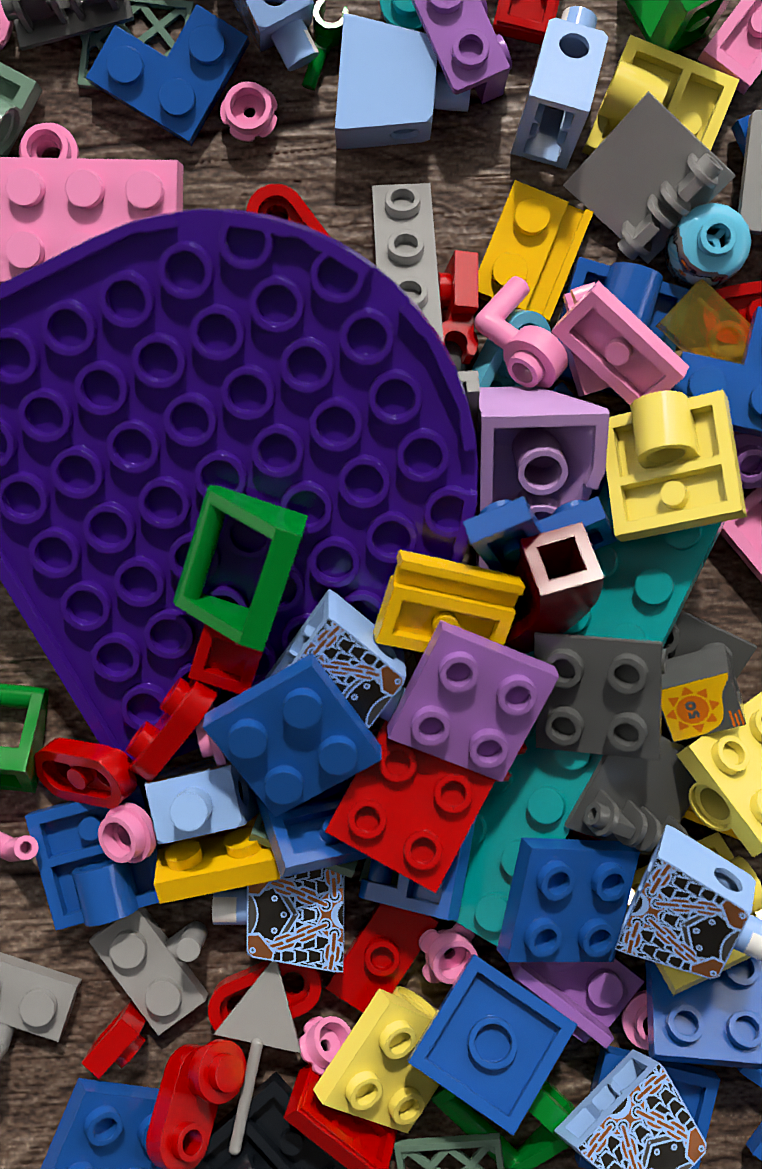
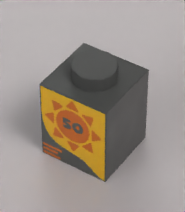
[661,644,746,743]

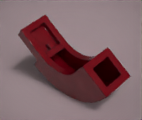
[412,522,604,665]

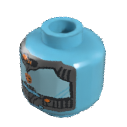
[664,203,752,290]

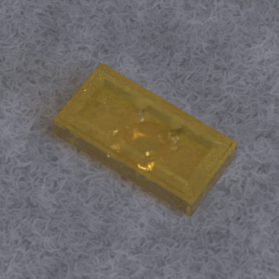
[656,279,750,364]

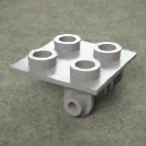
[563,91,736,264]

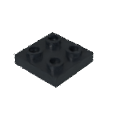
[194,1072,347,1169]

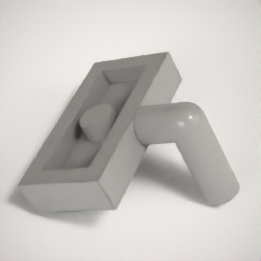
[89,907,209,1036]
[0,952,82,1061]

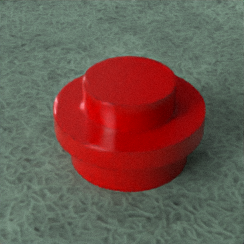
[189,1039,246,1104]

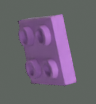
[387,620,559,782]

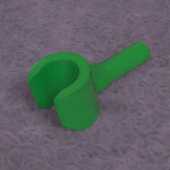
[302,0,348,91]

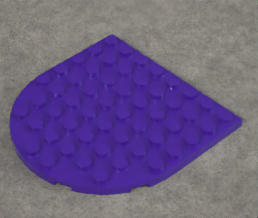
[0,209,478,774]

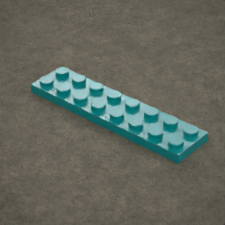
[453,480,725,946]

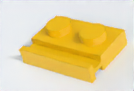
[478,180,594,323]
[373,550,525,653]
[154,814,280,904]

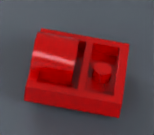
[325,720,495,893]

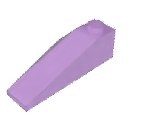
[476,386,610,570]

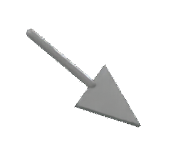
[214,961,301,1155]

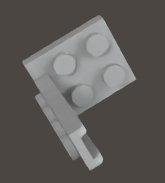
[372,183,480,435]

